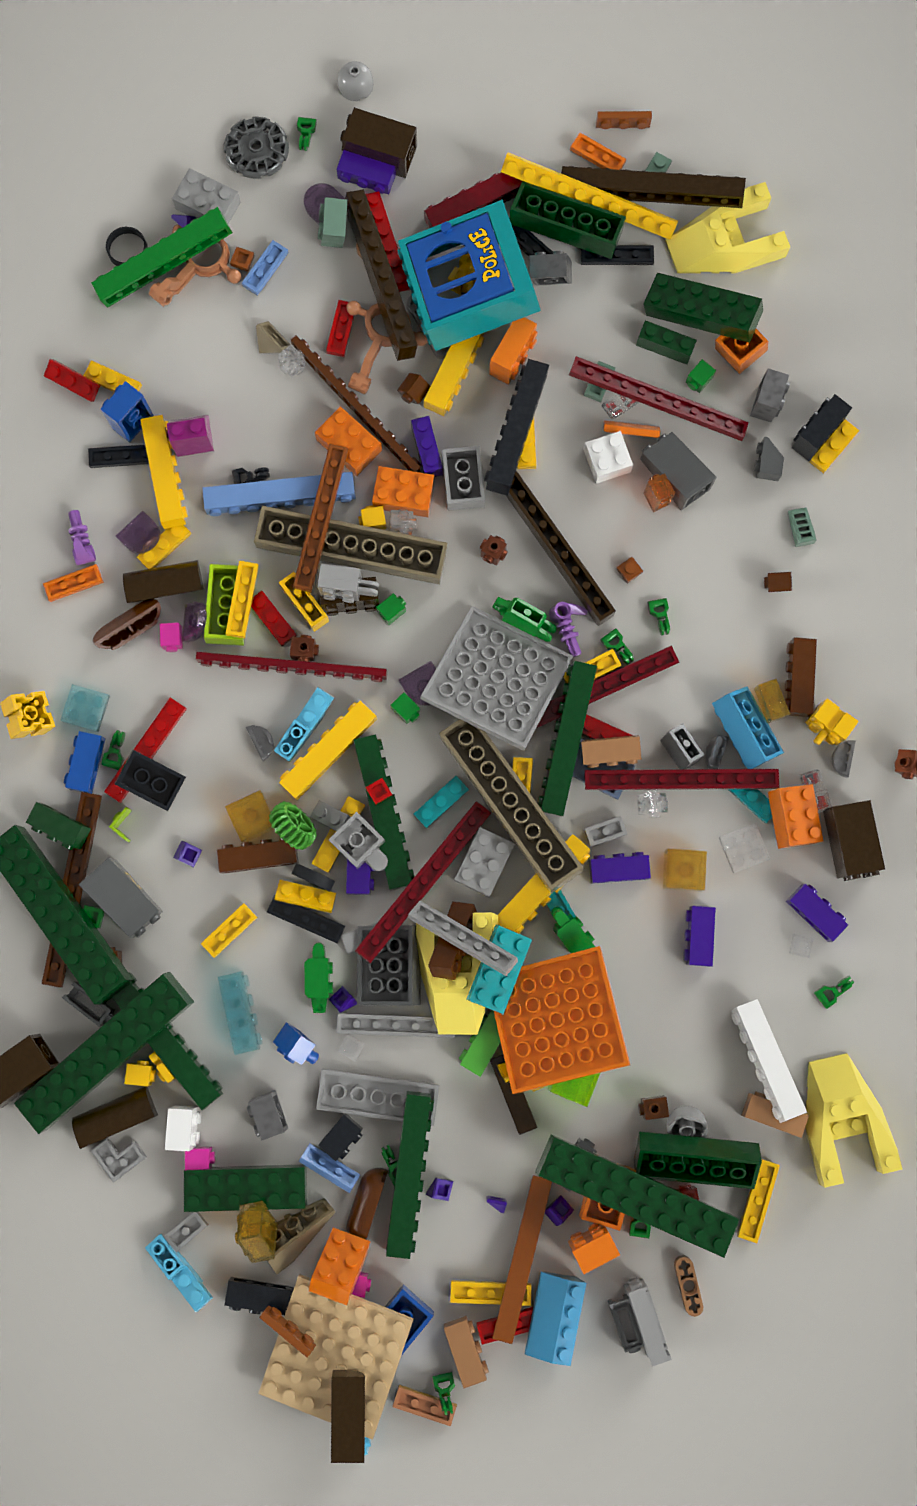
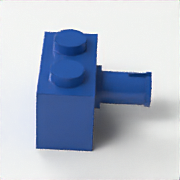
[273,1022,319,1065]

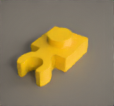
[148,1051,176,1083]

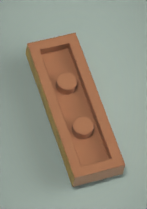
[392,1385,457,1426]

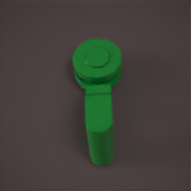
[297,117,317,151]
[647,598,670,636]
[600,628,634,665]
[101,730,125,770]
[814,975,854,1009]
[381,1144,398,1185]
[629,1219,651,1239]
[432,1372,455,1416]

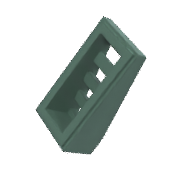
[788,507,817,547]

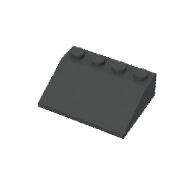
[357,925,421,1005]

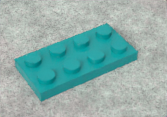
[466,925,532,1014]

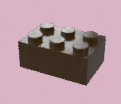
[320,577,379,616]

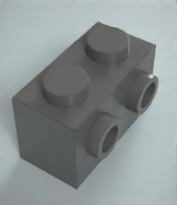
[660,724,704,769]

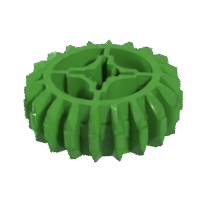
[269,801,317,850]

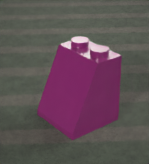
[167,415,214,457]

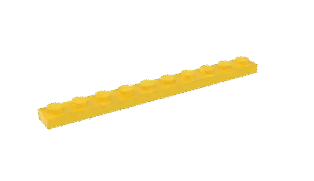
[501,152,678,240]

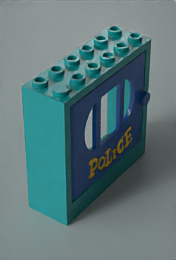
[397,200,541,351]

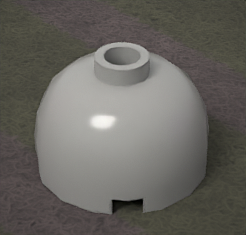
[338,61,374,101]
[667,1106,708,1138]

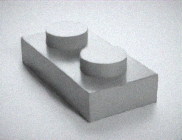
[310,800,351,831]
[584,816,627,847]
[164,1212,209,1252]

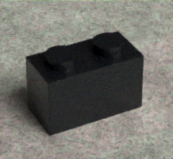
[318,1114,363,1161]

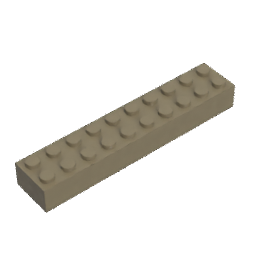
[254,506,448,585]
[439,719,584,894]

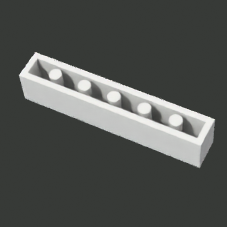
[732,999,807,1123]

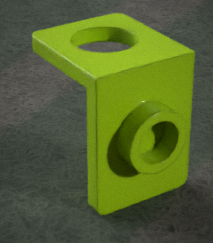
[109,807,132,842]

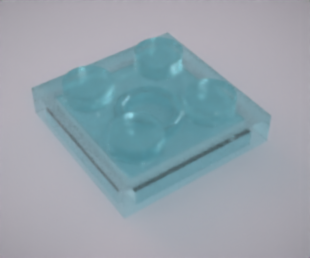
[60,684,110,732]

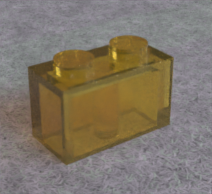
[754,679,790,724]

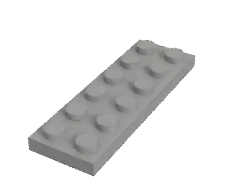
[316,1069,439,1126]

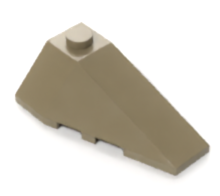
[250,1198,335,1274]

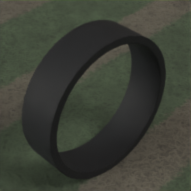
[106,226,148,266]
[291,863,335,892]

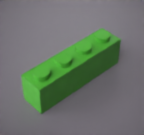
[459,1010,500,1077]

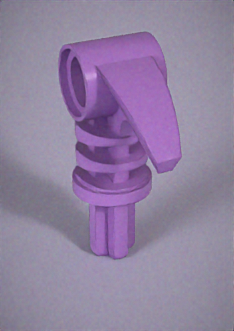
[68,510,96,566]
[549,602,587,657]

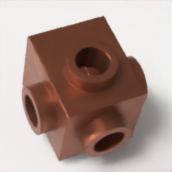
[480,535,508,566]
[290,635,319,662]
[895,749,917,779]

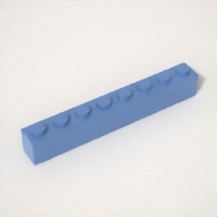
[202,472,356,516]

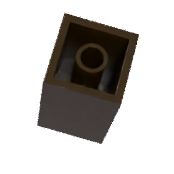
[340,107,417,178]
[823,800,885,881]
[0,1034,59,1109]

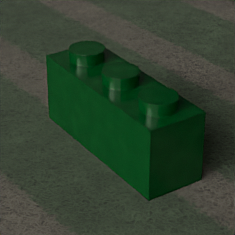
[636,320,697,365]
[25,802,91,850]

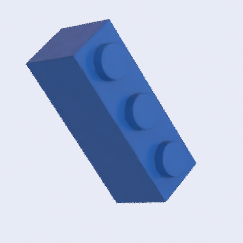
[64,731,106,794]

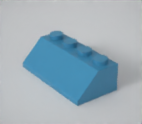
[712,686,784,769]
[524,1271,587,1366]

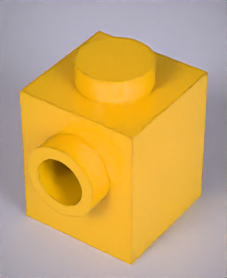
[358,505,387,530]
[124,1060,156,1087]

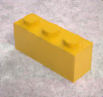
[279,572,329,632]

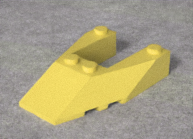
[665,182,790,273]
[416,912,498,1035]
[805,1053,903,1188]

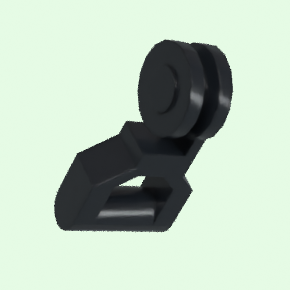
[232,467,270,484]

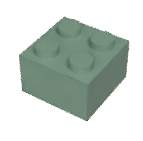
[318,197,347,248]

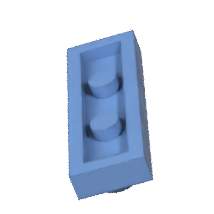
[242,240,289,296]
[298,1143,360,1193]

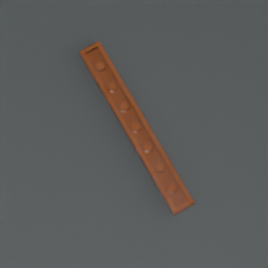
[293,444,348,593]
[492,1175,552,1344]

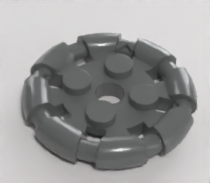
[224,116,289,179]

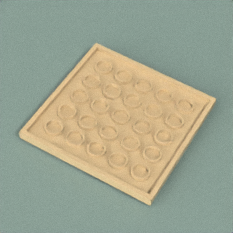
[258,1274,414,1440]

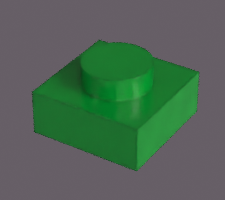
[83,905,105,929]

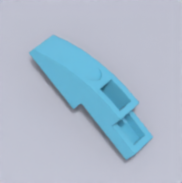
[274,687,334,762]
[145,1234,213,1312]

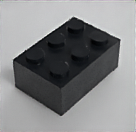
[792,394,853,461]
[114,750,186,811]

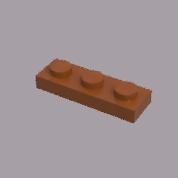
[596,111,652,129]
[259,1305,316,1358]

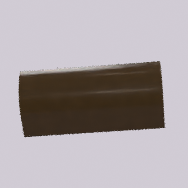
[123,560,204,603]
[72,1086,158,1149]
[331,1370,365,1463]

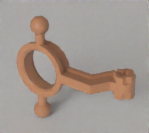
[148,224,241,307]
[346,300,428,395]

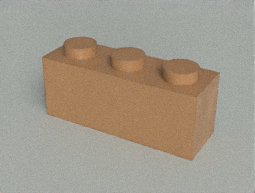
[581,735,642,768]
[741,1091,809,1138]
[444,1315,489,1388]

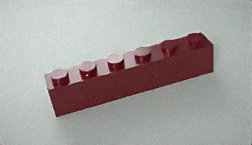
[424,172,525,228]

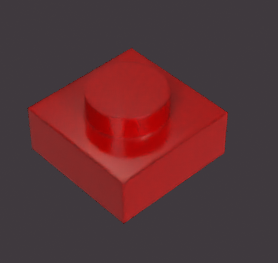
[366,778,392,805]

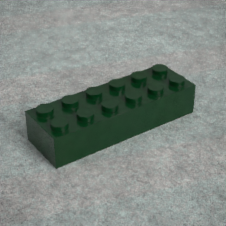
[509,181,626,259]
[643,272,764,343]
[634,1131,762,1189]
[184,1164,307,1212]

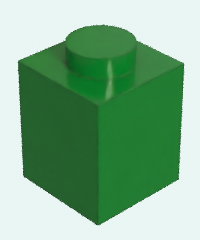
[686,359,716,393]
[376,593,406,625]
[390,692,420,724]

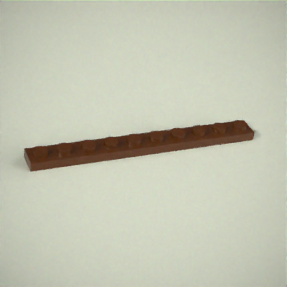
[291,335,421,473]
[41,792,102,988]

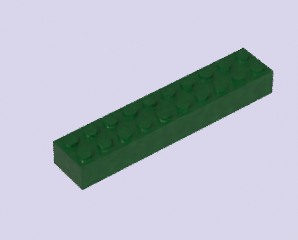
[0,825,133,1005]
[14,972,194,1134]
[535,1134,740,1258]

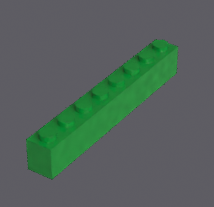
[91,207,233,308]

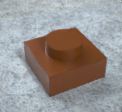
[230,247,254,272]
[616,557,643,584]

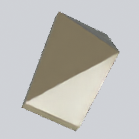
[256,321,293,353]

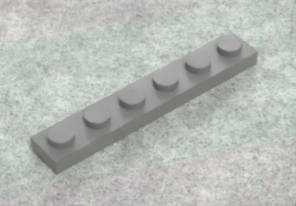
[408,901,518,976]
[337,1013,455,1038]

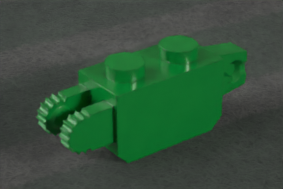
[492,597,557,642]
[551,906,595,953]
[304,942,333,1013]

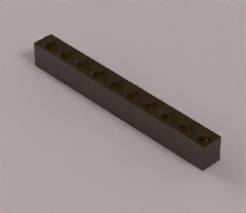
[561,166,746,208]
[345,189,418,361]
[506,471,616,626]

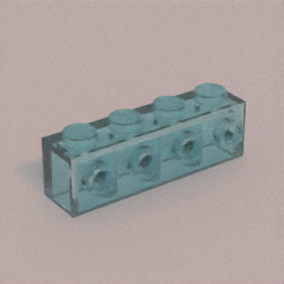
[218,972,262,1055]

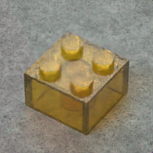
[225,790,274,843]
[663,848,707,892]
[235,1201,278,1263]

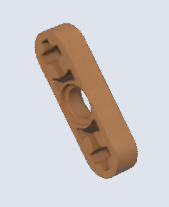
[674,1255,704,1317]

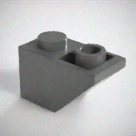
[754,437,784,481]

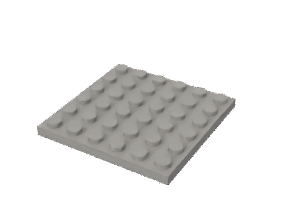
[420,606,573,751]

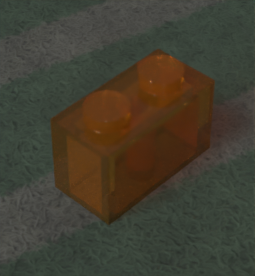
[643,473,675,512]

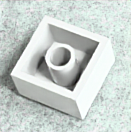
[584,431,633,484]
[165,1105,201,1151]

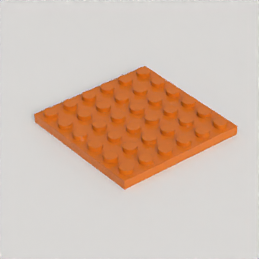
[493,946,630,1094]

